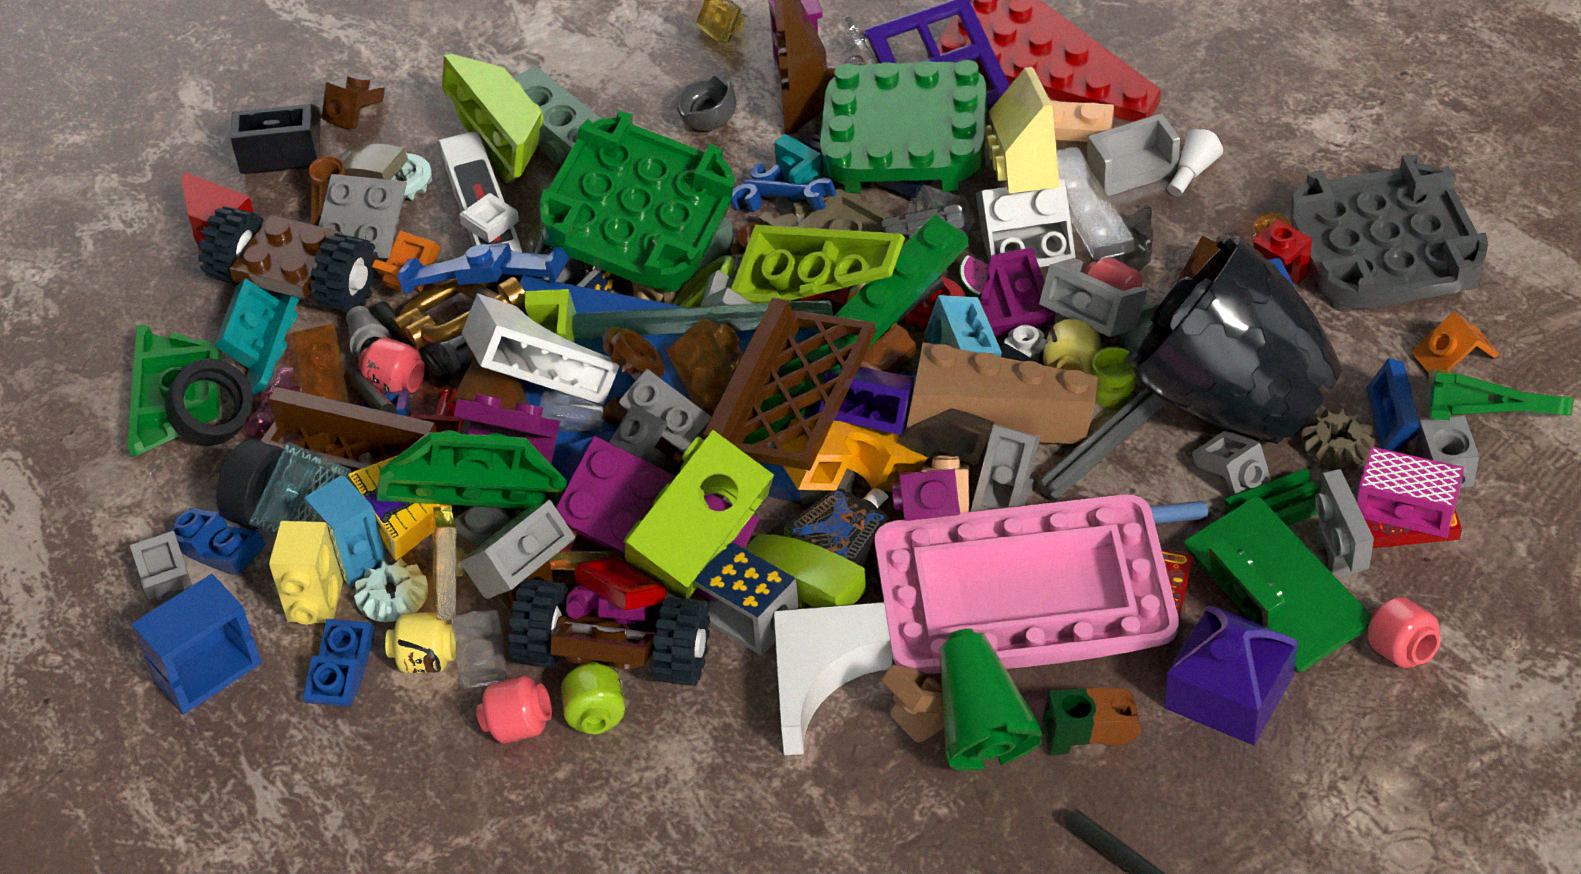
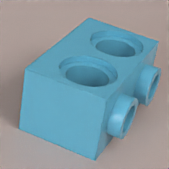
[924,295,1002,357]

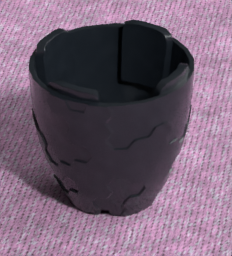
[1123,234,1342,444]

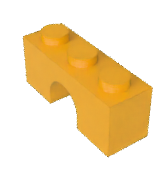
[781,419,928,491]

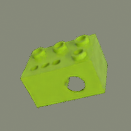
[623,430,774,599]

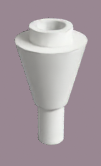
[1167,129,1223,197]

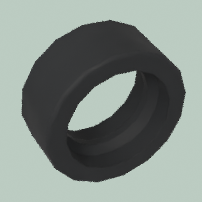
[165,358,254,446]
[216,440,292,529]

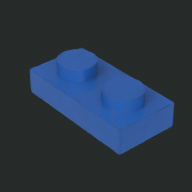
[1367,358,1420,453]

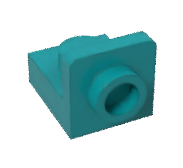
[774,134,823,203]

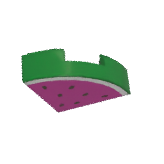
[960,255,989,302]

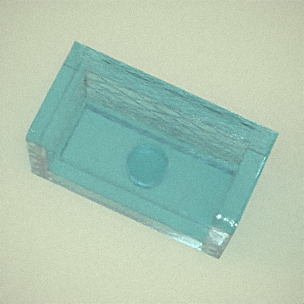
[249,442,352,536]

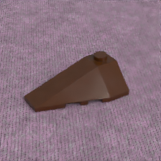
[774,0,835,135]

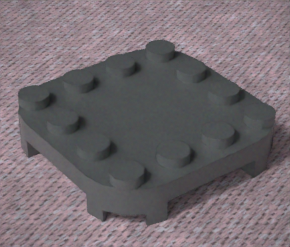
[1290,155,1488,312]

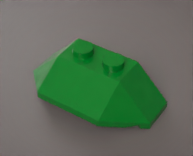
[377,430,567,509]

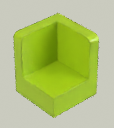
[524,289,577,343]

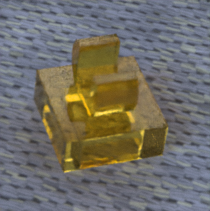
[695,0,747,43]

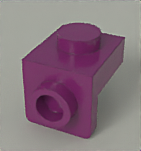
[892,468,960,521]

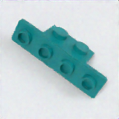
[214,278,301,397]

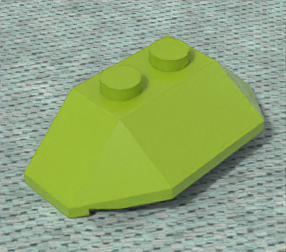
[441,54,543,183]

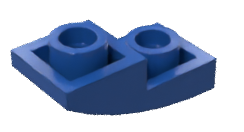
[167,508,266,575]
[302,619,376,707]

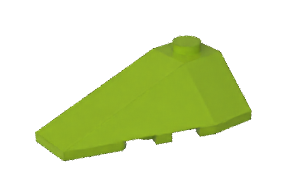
[731,225,905,306]

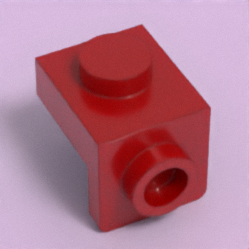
[1253,220,1313,284]

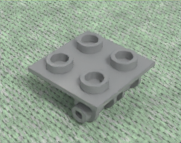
[319,174,407,262]

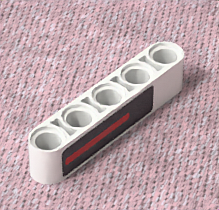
[438,130,522,275]

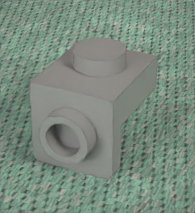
[130,531,192,601]

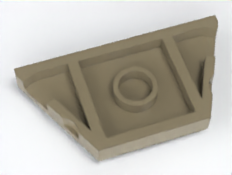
[759,188,892,232]

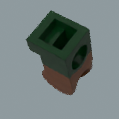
[1042,687,1141,755]

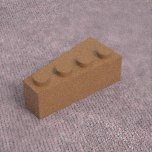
[905,342,1098,444]

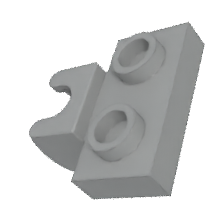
[1315,469,1374,577]

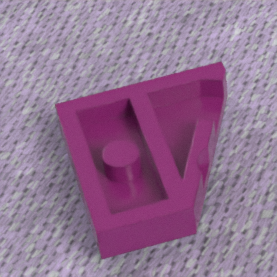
[980,247,1056,336]

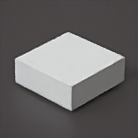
[459,193,519,243]

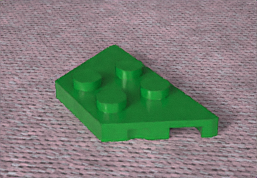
[127,325,223,457]

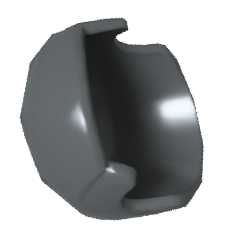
[677,74,737,131]

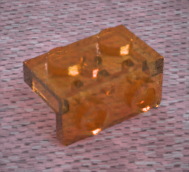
[666,317,743,417]

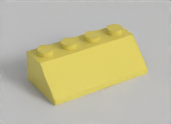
[985,67,1060,194]

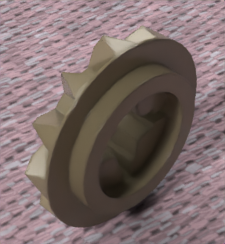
[1302,408,1375,468]

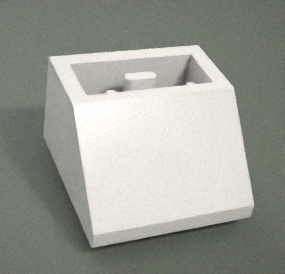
[976,179,1076,267]

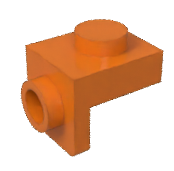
[371,230,441,292]

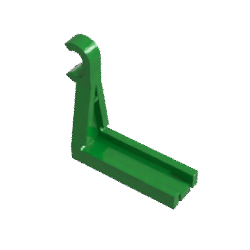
[1424,369,1574,421]

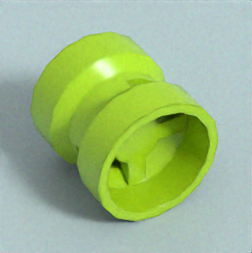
[1092,347,1135,409]

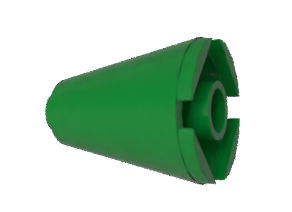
[939,628,1043,771]

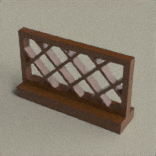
[703,298,876,471]

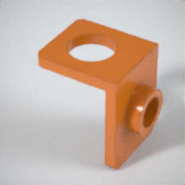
[1412,311,1500,373]

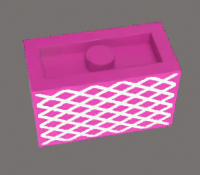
[1357,447,1464,538]

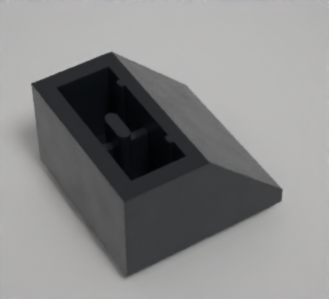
[230,104,321,174]

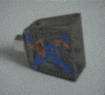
[784,488,892,582]

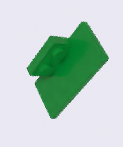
[1184,496,1372,673]

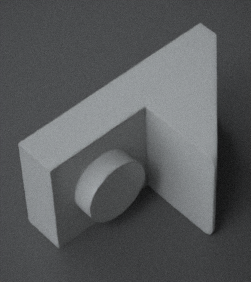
[970,424,1041,512]

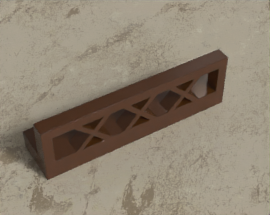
[261,387,437,474]

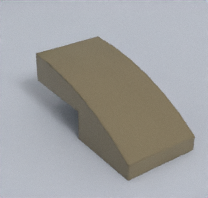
[340,144,408,180]

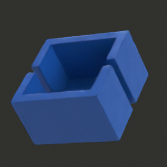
[131,573,262,715]

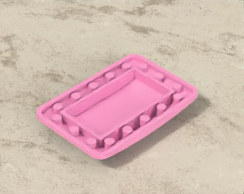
[875,494,1179,674]

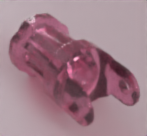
[245,366,305,441]

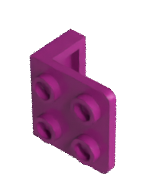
[453,393,560,464]

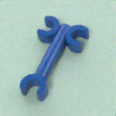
[731,163,837,212]

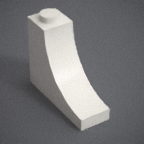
[462,293,619,405]
[774,603,893,756]

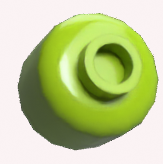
[561,662,625,734]

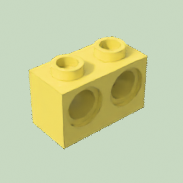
[269,521,343,625]

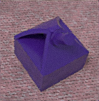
[1165,605,1298,746]

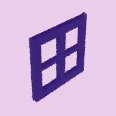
[863,0,1010,109]

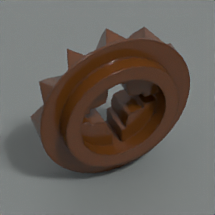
[602,327,665,380]

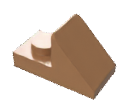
[881,665,944,743]

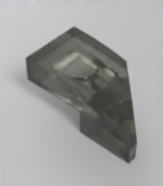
[1091,205,1153,272]
[896,408,995,466]

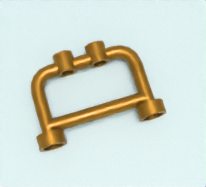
[393,277,526,349]

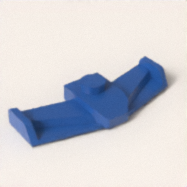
[398,243,569,293]

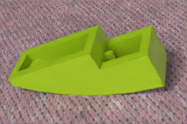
[745,534,866,609]

